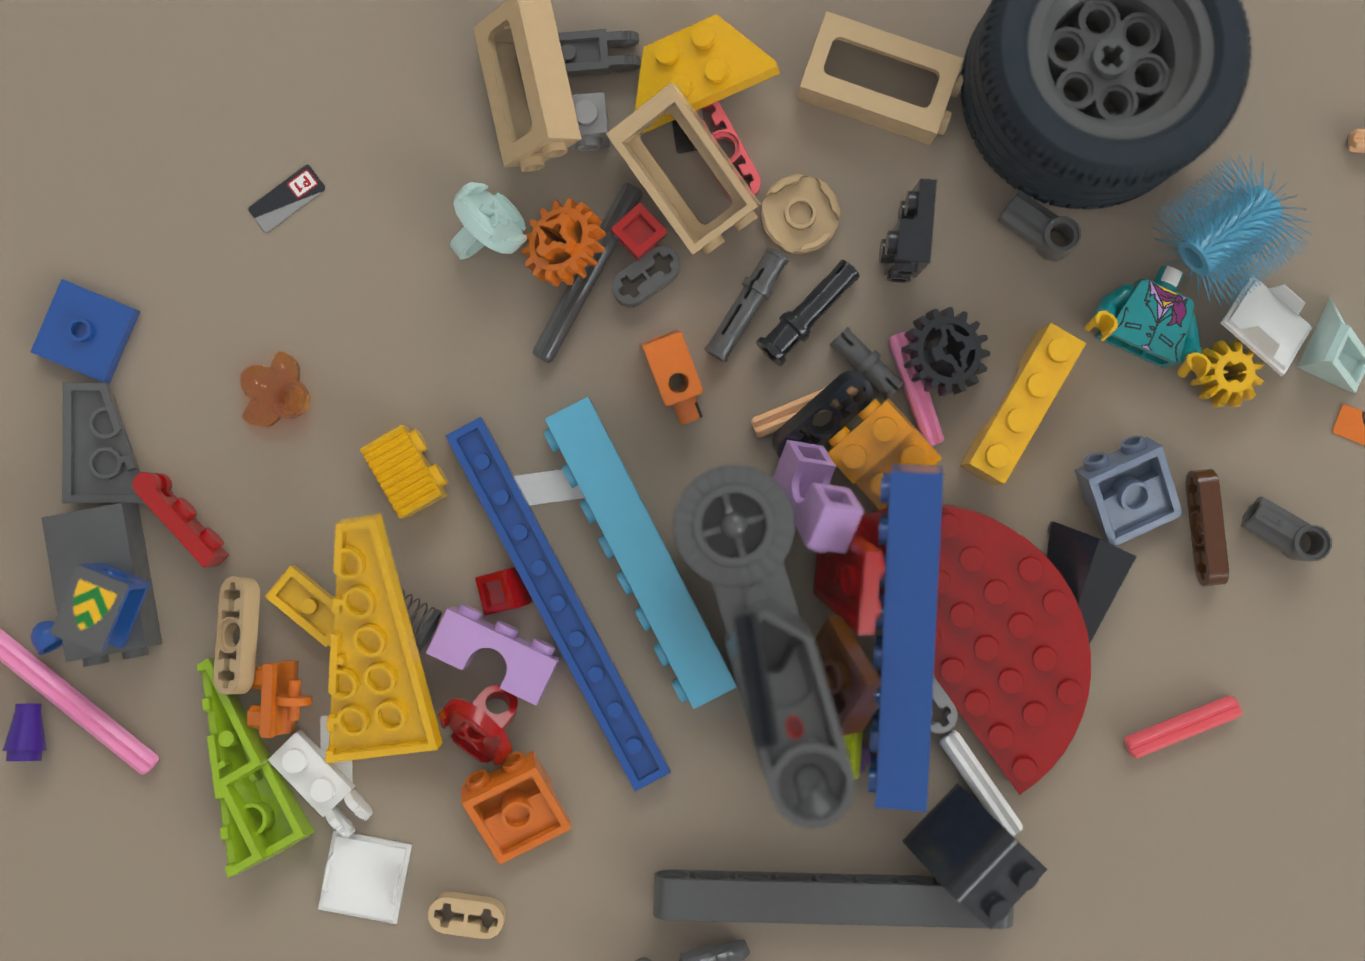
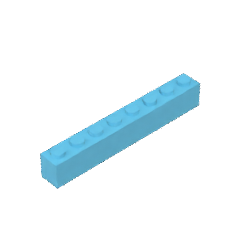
[543,397,737,709]

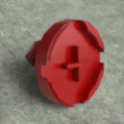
[438,684,518,765]

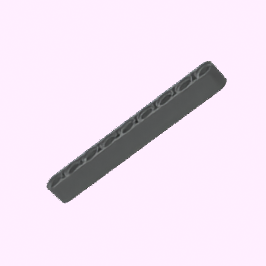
[653,869,1014,929]

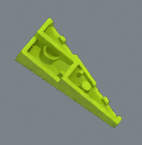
[197,658,315,878]

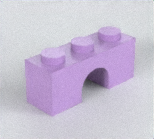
[773,440,864,554]
[426,603,561,706]

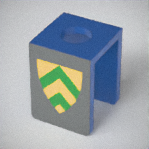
[50,562,151,653]

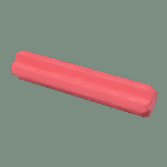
[1124,696,1242,758]

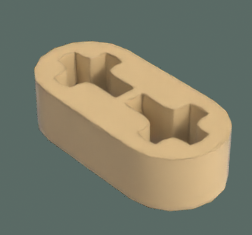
[428,892,507,939]

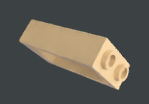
[473,0,582,172]
[796,11,964,145]
[606,83,761,255]

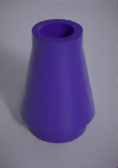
[2,703,47,761]

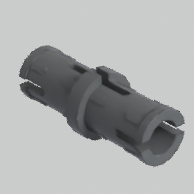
[830,327,904,400]

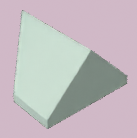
[1297,297,1365,393]

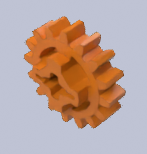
[521,198,606,287]

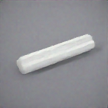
[939,730,1023,836]

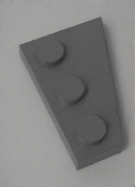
[62,382,144,503]

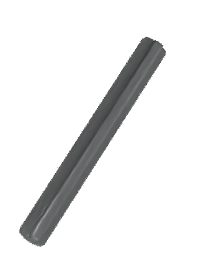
[533,183,642,363]

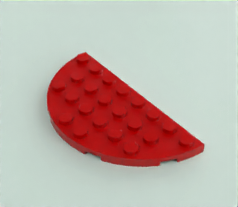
[855,504,1091,795]

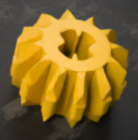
[1190,340,1265,408]

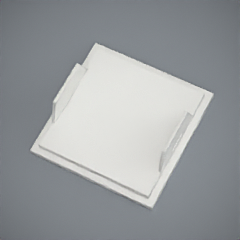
[1220,275,1312,377]
[318,829,412,924]

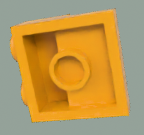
[828,398,942,510]

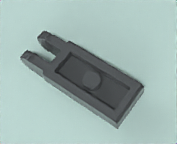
[558,29,641,77]

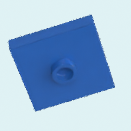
[30,279,140,384]

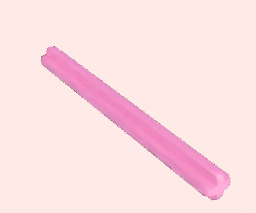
[0,628,159,775]

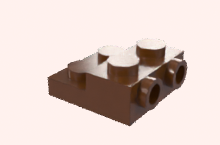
[814,615,882,736]

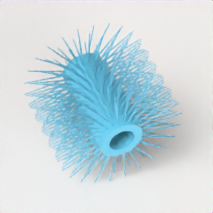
[1152,153,1312,306]

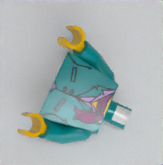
[1084,266,1211,382]

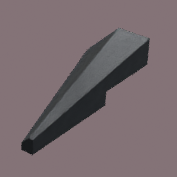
[1047,521,1137,644]

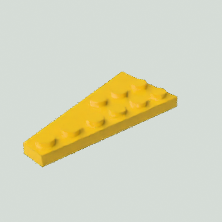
[325,513,443,763]

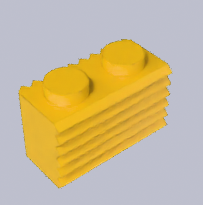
[360,425,448,519]

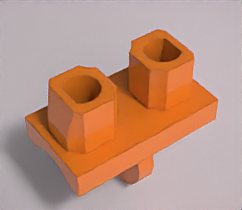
[247,660,312,738]

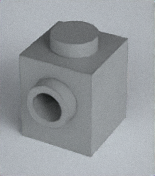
[570,92,610,151]

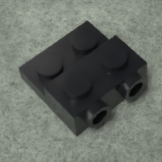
[879,178,937,283]

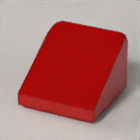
[475,567,532,616]

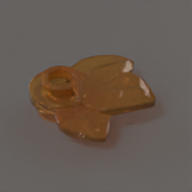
[240,351,311,427]

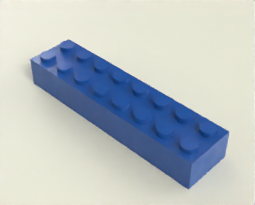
[868,463,943,812]

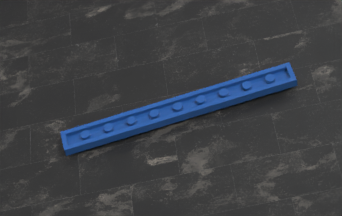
[446,417,671,792]

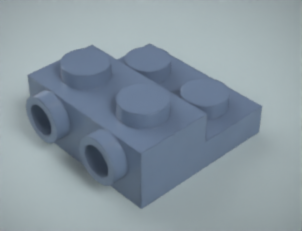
[1074,435,1183,546]

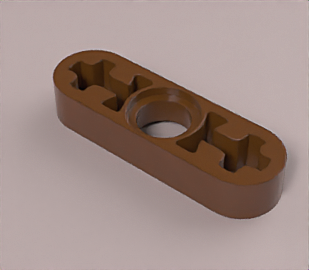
[1186,469,1229,586]

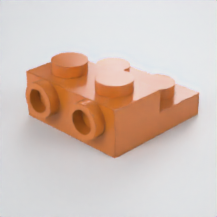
[461,751,572,865]

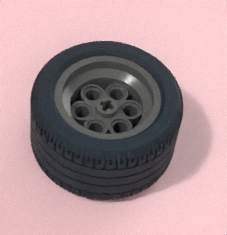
[961,0,1252,210]

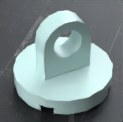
[449,182,527,260]

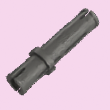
[704,248,789,363]

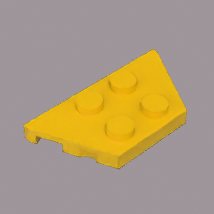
[635,14,780,134]

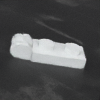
[268,729,374,838]

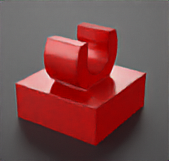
[610,202,668,262]

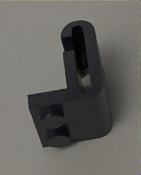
[902,783,1048,930]

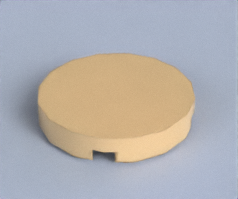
[760,174,840,255]

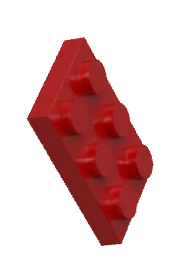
[813,532,885,635]

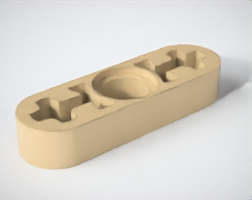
[213,576,260,694]

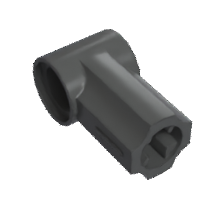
[997,190,1081,261]
[1241,497,1332,561]

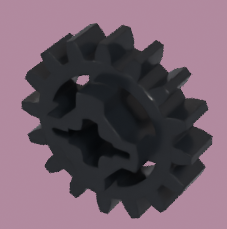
[901,307,990,396]

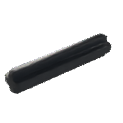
[734,613,779,749]

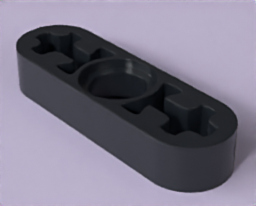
[772,370,873,459]

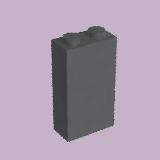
[41,503,162,667]

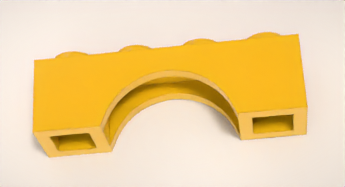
[959,323,1086,485]

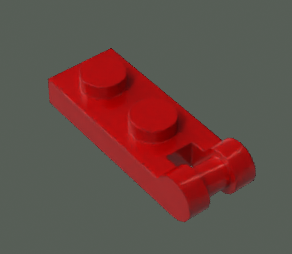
[132,472,229,568]

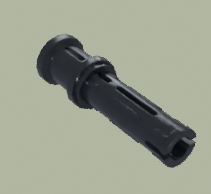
[756,260,860,366]

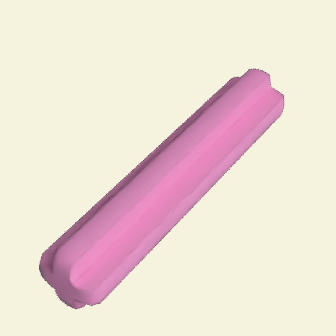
[888,332,944,446]

